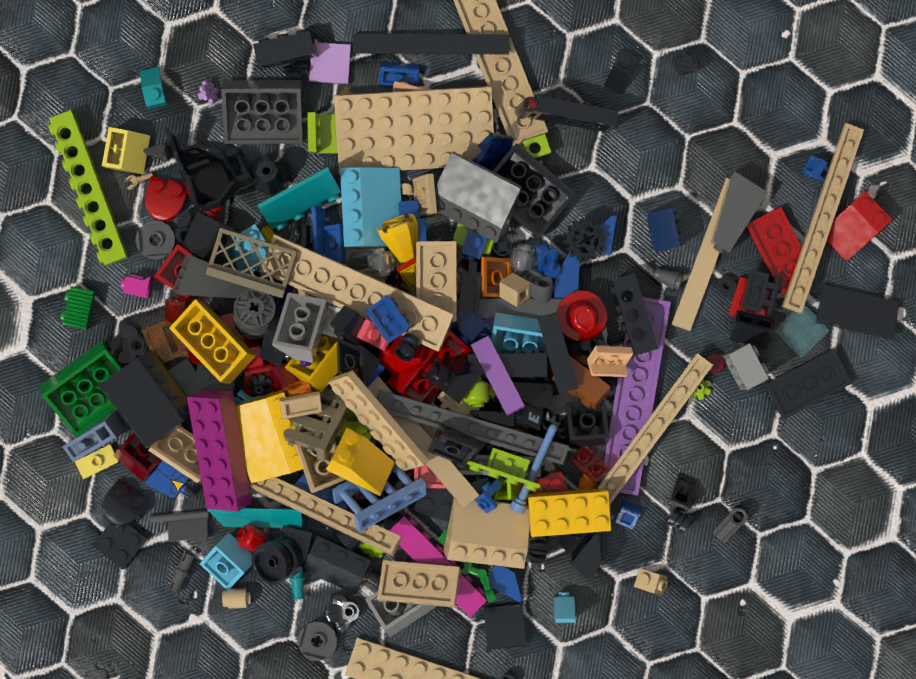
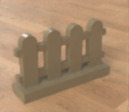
[283,388,351,462]

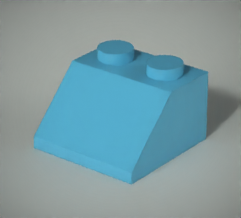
[228,224,269,274]
[200,533,252,590]

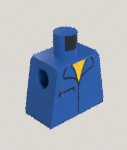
[145,460,195,499]

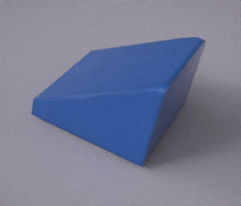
[615,500,642,530]

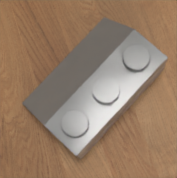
[272,293,328,363]
[365,591,437,637]

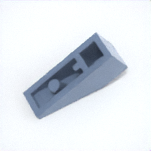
[62,412,125,462]

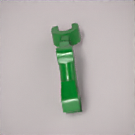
[458,561,496,603]

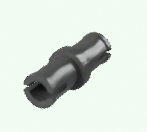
[168,552,195,593]

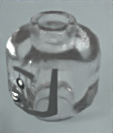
[509,244,536,274]
[367,248,395,278]

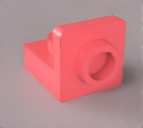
[357,319,388,350]

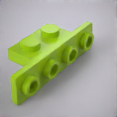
[466,448,543,492]

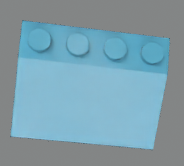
[340,167,401,249]

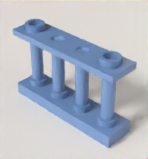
[332,456,426,532]

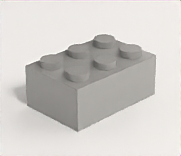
[722,344,769,390]

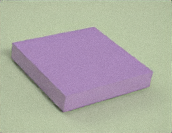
[309,42,351,84]

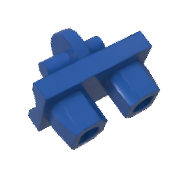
[536,243,561,278]

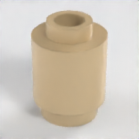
[222,588,251,609]

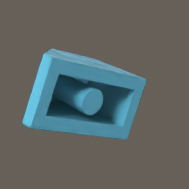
[554,592,576,623]

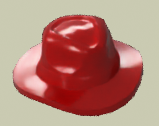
[557,290,607,341]

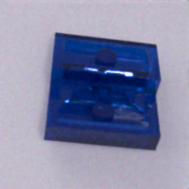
[472,132,514,171]

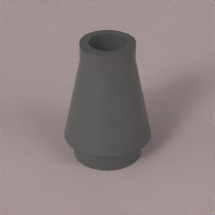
[653,268,684,290]

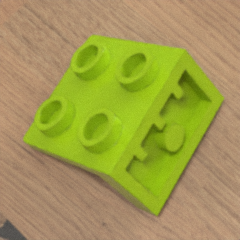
[307,112,338,154]

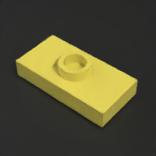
[75,444,119,479]

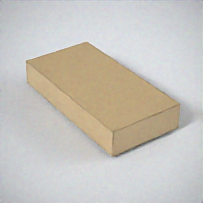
[280,391,322,419]

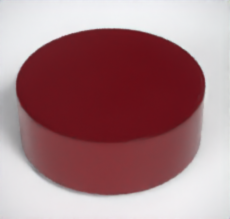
[705,354,724,373]

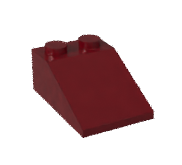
[113,432,162,482]

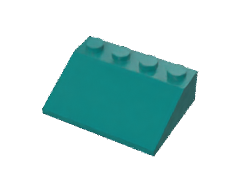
[257,167,341,231]

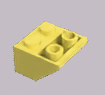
[102,127,151,175]

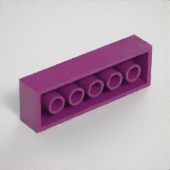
[187,389,252,512]

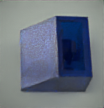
[449,311,491,348]

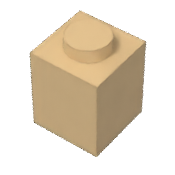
[499,273,531,307]

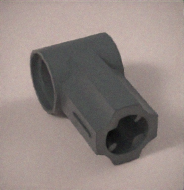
[712,507,747,544]

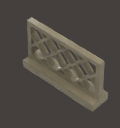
[206,227,297,298]

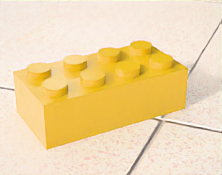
[169,299,256,384]
[527,488,611,537]

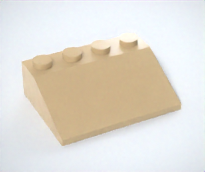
[443,498,530,569]

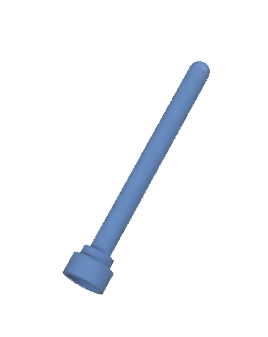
[510,424,557,514]

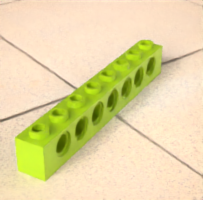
[48,110,129,266]

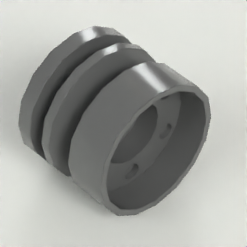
[234,289,275,340]

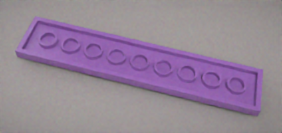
[600,295,671,495]

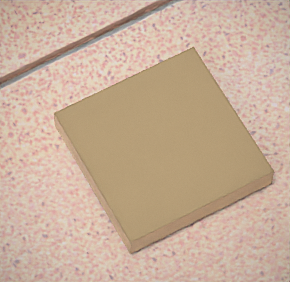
[412,174,437,217]

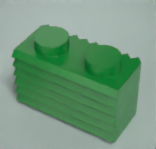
[60,286,96,330]

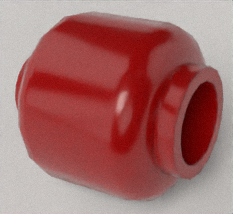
[237,524,267,552]

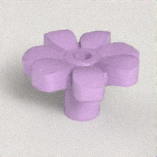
[198,80,219,105]

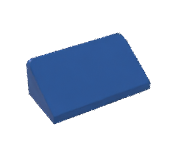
[379,61,420,87]

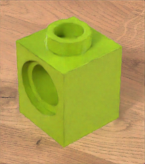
[522,134,551,159]

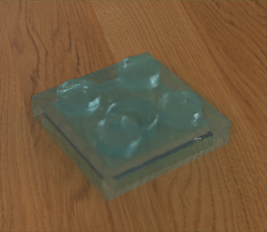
[774,305,830,358]

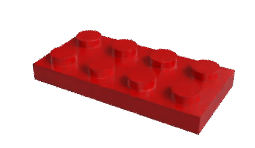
[746,207,817,294]

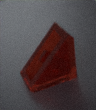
[164,297,190,323]

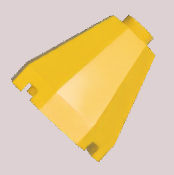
[376,213,418,263]

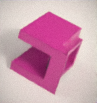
[121,274,153,298]

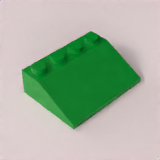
[38,341,123,436]

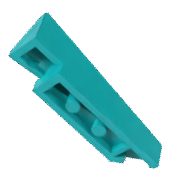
[207,507,303,528]

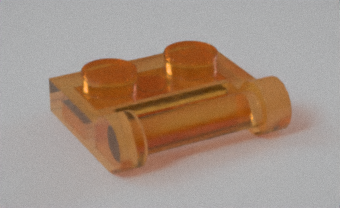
[141,317,187,364]

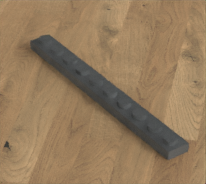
[377,389,569,465]

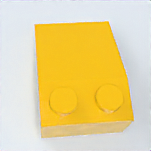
[326,428,395,496]

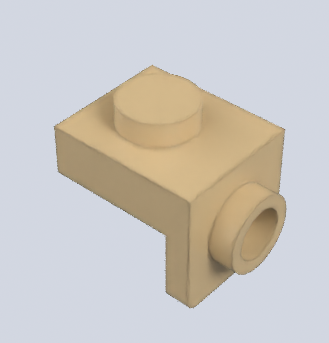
[634,568,668,595]

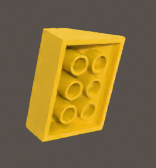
[235,389,303,483]

